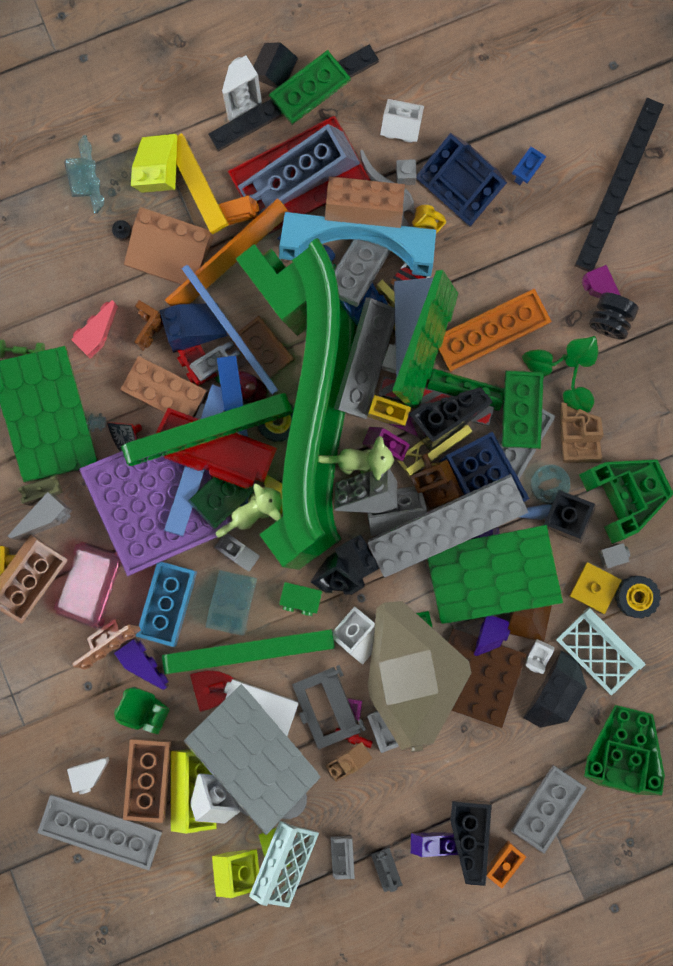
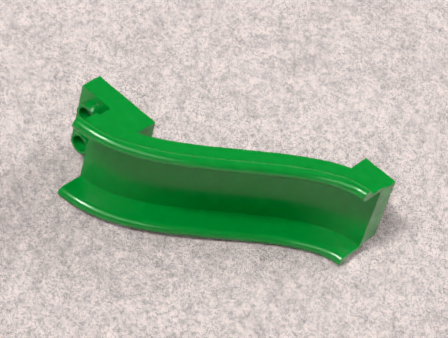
[236,238,356,570]

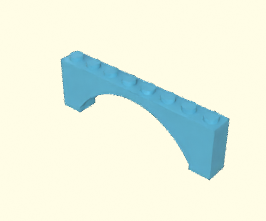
[279,212,436,277]

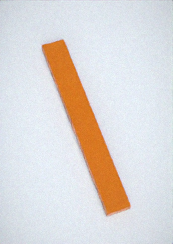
[165,198,289,307]

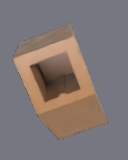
[325,742,372,782]

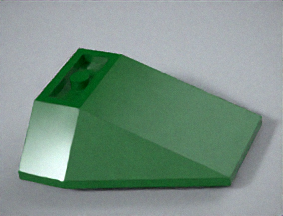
[584,705,665,796]

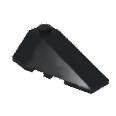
[409,387,493,452]

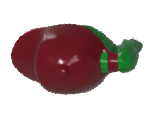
[215,371,268,403]

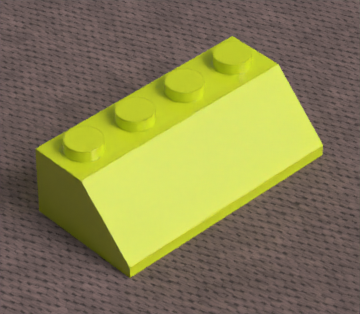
[171,749,216,834]

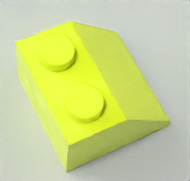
[212,849,259,898]

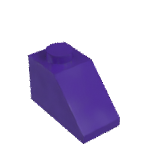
[473,615,510,656]

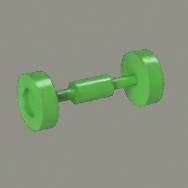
[0,339,45,359]

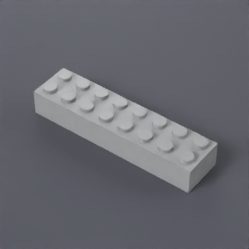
[368,474,528,578]

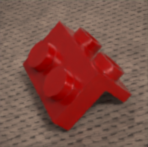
[177,345,217,386]

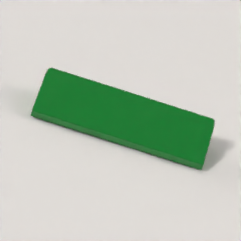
[427,368,504,411]

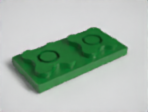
[269,50,351,125]
[502,371,544,449]

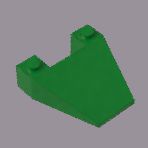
[579,459,673,544]

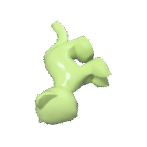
[318,436,394,481]
[216,484,282,538]

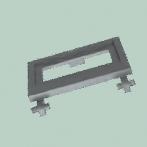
[292,665,366,750]

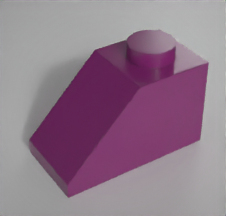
[582,265,620,299]
[362,427,410,461]

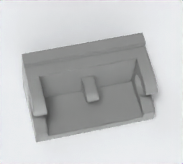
[367,711,399,753]
[331,835,355,879]

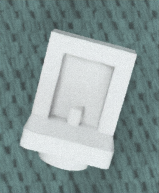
[526,639,554,674]

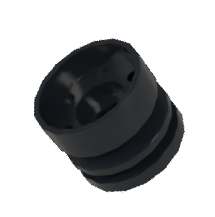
[589,292,639,340]

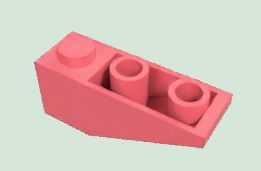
[71,300,118,359]

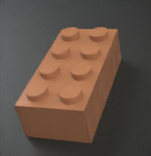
[325,176,405,228]
[120,356,208,417]
[0,534,68,624]
[123,737,172,823]

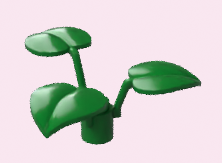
[522,336,598,413]

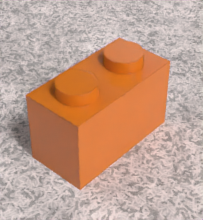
[486,841,526,888]

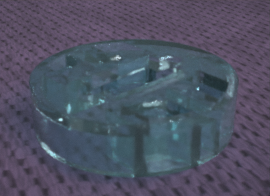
[531,465,570,503]

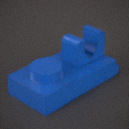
[512,147,546,185]

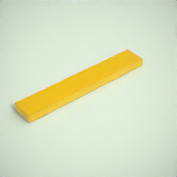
[176,133,229,234]

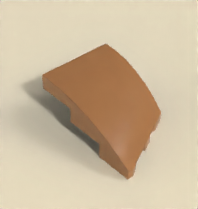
[560,403,604,463]

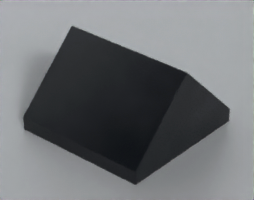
[253,42,298,88]

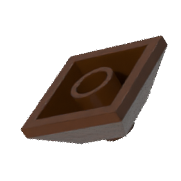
[508,605,552,642]

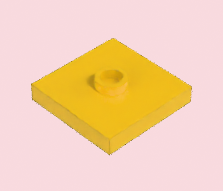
[569,562,622,614]

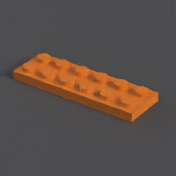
[438,288,552,373]

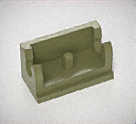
[18,475,63,505]

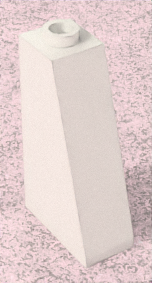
[224,679,299,736]

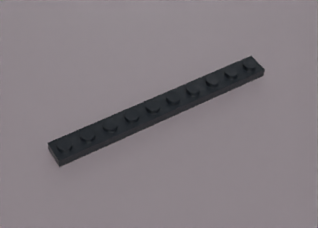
[208,44,379,152]
[574,97,664,272]

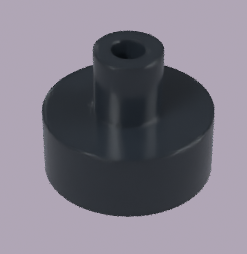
[112,220,132,241]

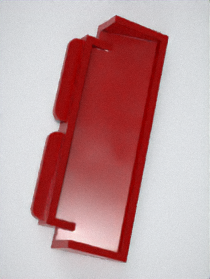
[157,408,277,488]

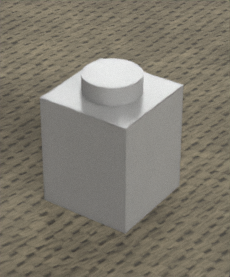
[396,159,416,185]
[598,543,630,569]

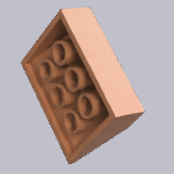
[124,207,214,285]

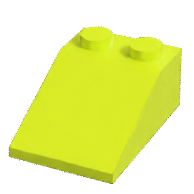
[131,134,177,193]

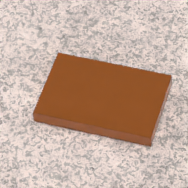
[230,315,295,379]

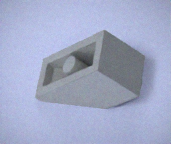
[214,533,260,572]

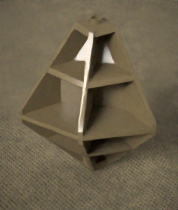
[368,601,471,752]

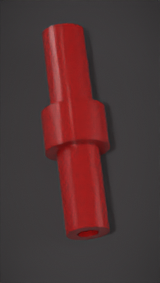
[335,728,373,749]

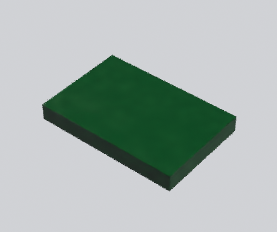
[188,476,254,529]

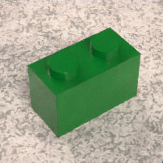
[279,582,322,616]

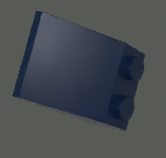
[159,303,228,353]

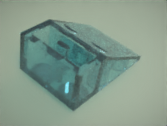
[205,571,257,636]

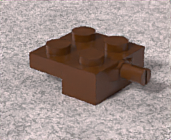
[410,453,463,508]

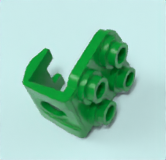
[114,687,170,735]

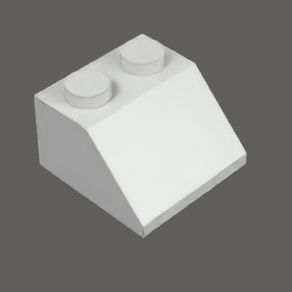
[380,99,424,142]
[333,606,375,665]
[190,774,240,823]

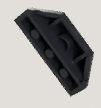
[523,651,587,728]

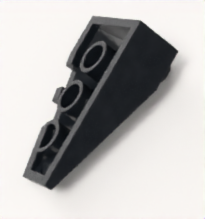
[450,800,492,886]

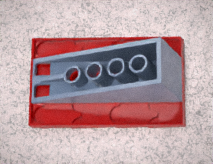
[228,116,371,235]

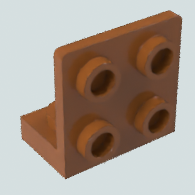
[134,300,163,351]

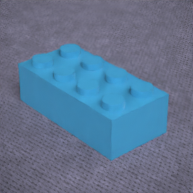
[136,562,197,647]

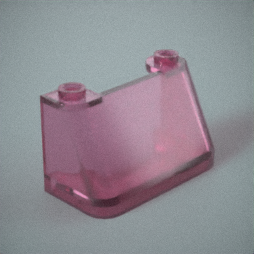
[54,541,122,629]

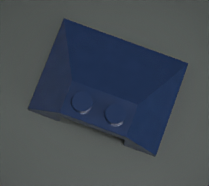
[416,133,507,227]

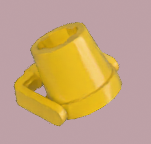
[412,205,447,234]

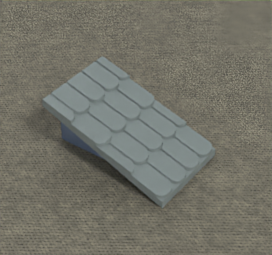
[184,684,321,835]

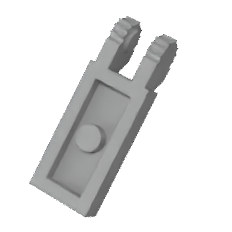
[190,341,241,381]

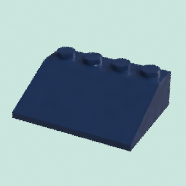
[438,432,530,502]

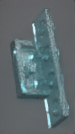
[64,135,104,214]

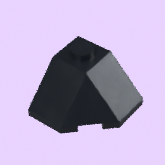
[311,552,365,595]

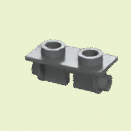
[371,848,403,892]

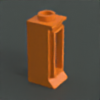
[219,195,259,226]

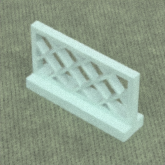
[556,607,646,696]
[249,821,319,907]

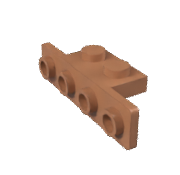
[72,619,141,670]

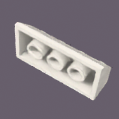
[222,56,262,122]

